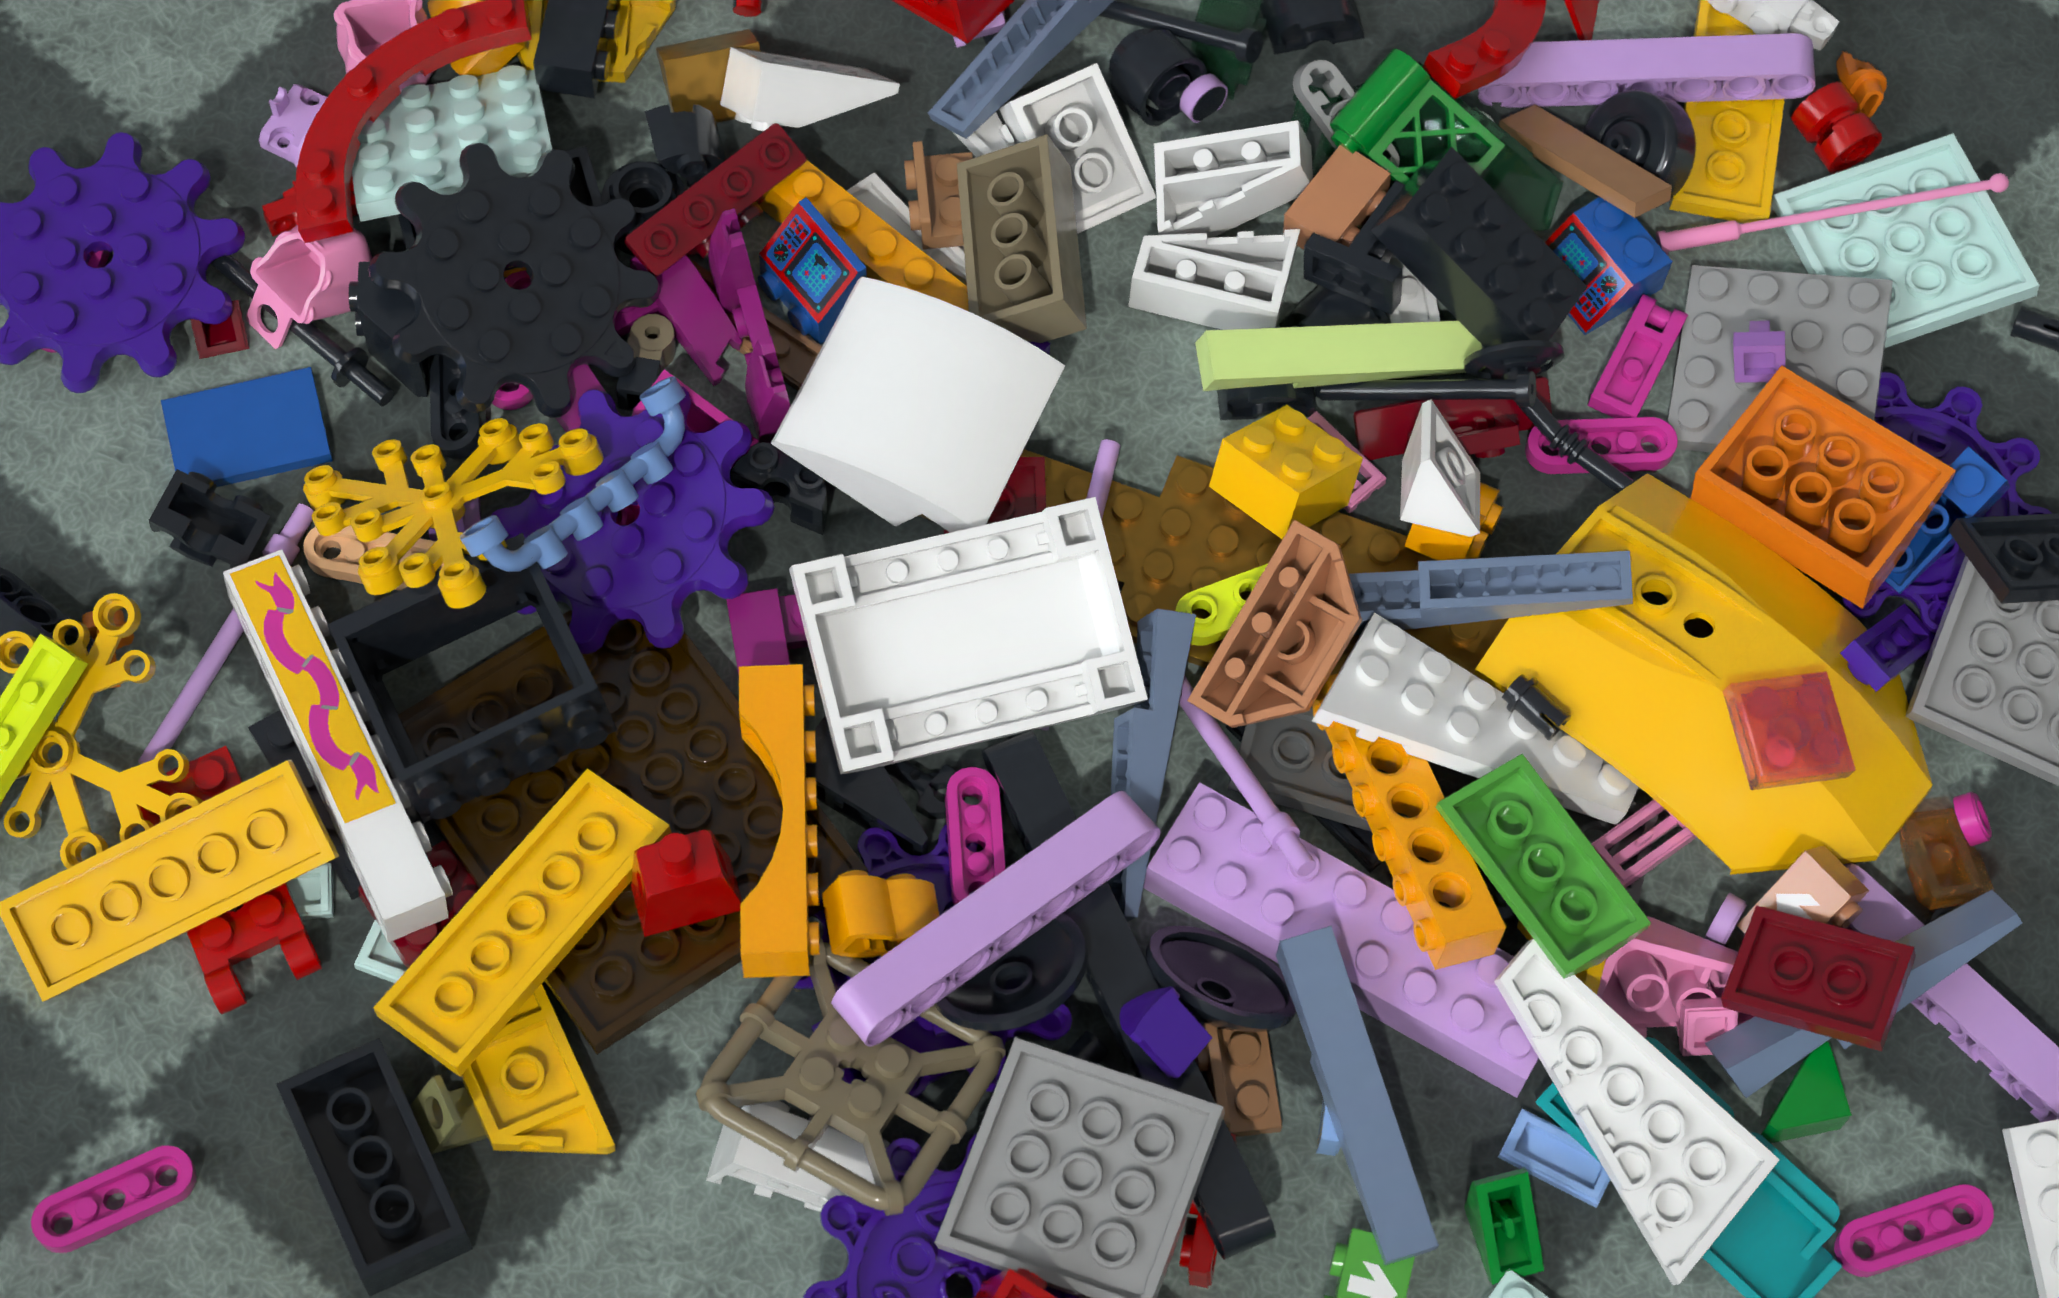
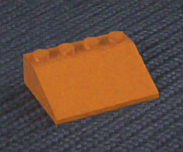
[1691,365,1956,609]

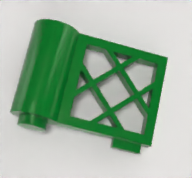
[1330,49,1505,185]

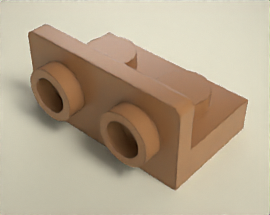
[904,141,973,249]
[1194,1023,1282,1137]

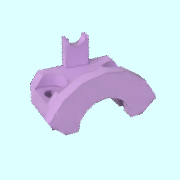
[259,84,327,167]

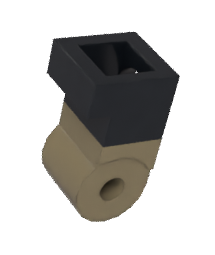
[616,314,676,411]

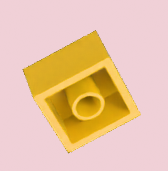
[1209,405,1363,539]

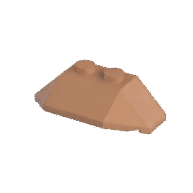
[1187,520,1362,728]

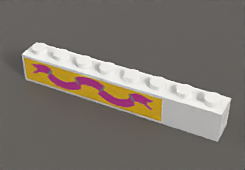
[223,550,453,943]

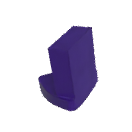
[1120,986,1213,1078]

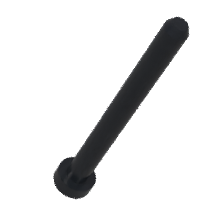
[1099,1,1263,64]
[1315,371,1536,407]

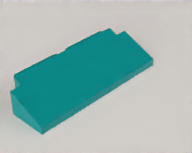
[1535,1037,1843,1298]

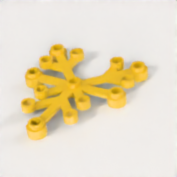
[303,418,604,608]
[0,593,203,869]

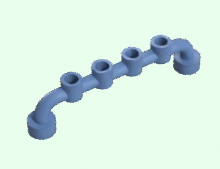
[460,376,686,572]

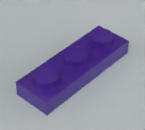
[1840,604,1935,692]

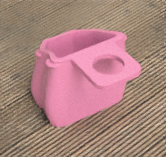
[334,0,433,91]
[246,225,373,349]

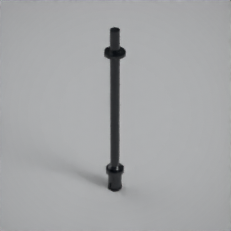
[210,255,394,407]

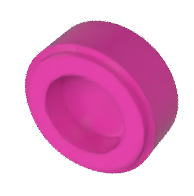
[1953,791,1992,847]

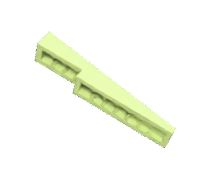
[1195,321,1486,391]

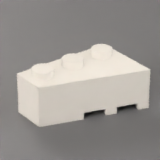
[1154,121,1313,238]
[1128,229,1300,330]
[706,1100,890,1212]

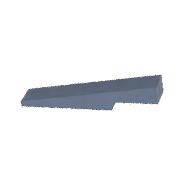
[928,0,1115,139]
[1349,551,1633,636]
[1107,609,1196,922]
[1705,890,2022,1098]
[1276,926,1439,1266]

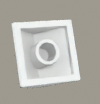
[1400,399,1480,537]

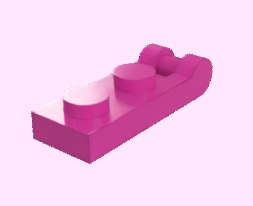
[1587,294,1688,418]

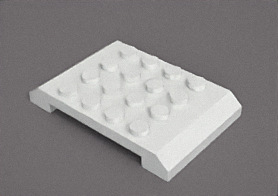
[789,497,1148,774]

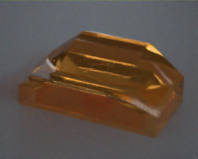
[1899,808,1995,910]

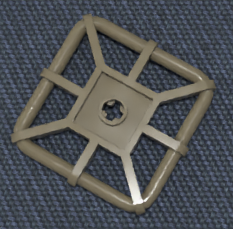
[696,937,1006,1216]

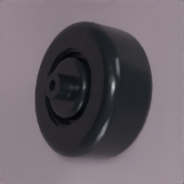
[1583,90,1696,208]

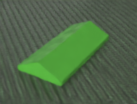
[1436,754,1651,979]

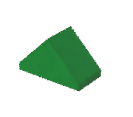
[1761,1041,1852,1143]
[1464,1167,1544,1285]

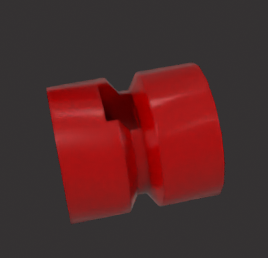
[1791,82,1882,174]

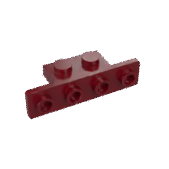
[625,123,806,278]
[1353,375,1552,460]

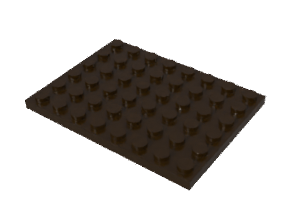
[371,610,869,1055]

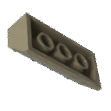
[957,134,1087,343]

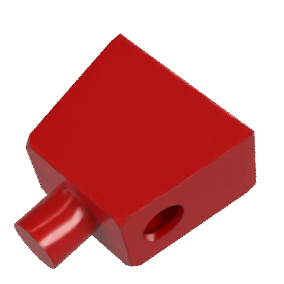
[631,830,742,937]

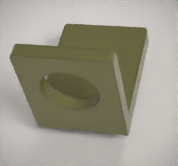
[410,1075,488,1154]

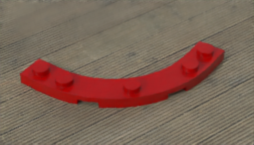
[296,0,532,243]
[1422,0,1546,99]

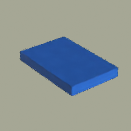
[161,367,333,487]

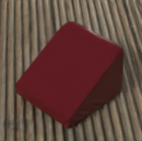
[190,299,249,359]

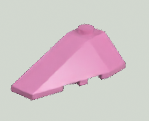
[1597,916,1755,1038]

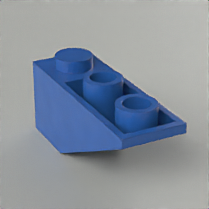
[1885,446,2010,594]

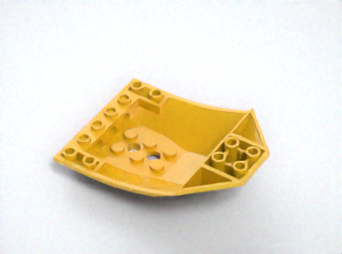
[1474,473,1933,875]

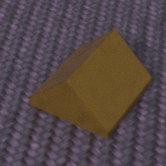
[656,29,760,123]

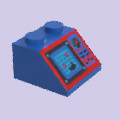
[758,197,867,345]
[1545,197,1673,335]

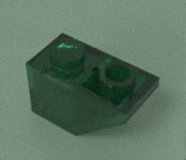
[1191,0,1267,100]

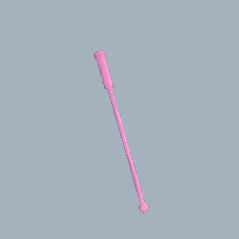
[1656,173,2009,255]

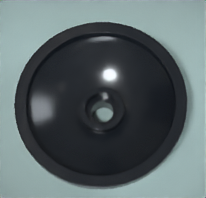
[935,913,1088,1031]
[1146,926,1296,1032]

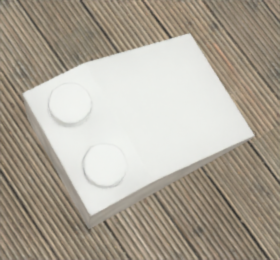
[720,47,900,131]
[999,63,1156,234]

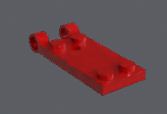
[139,746,323,1015]

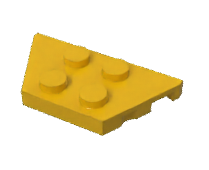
[517,0,676,83]
[461,984,615,1155]

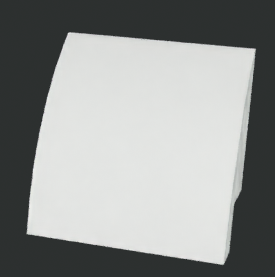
[771,277,1065,533]

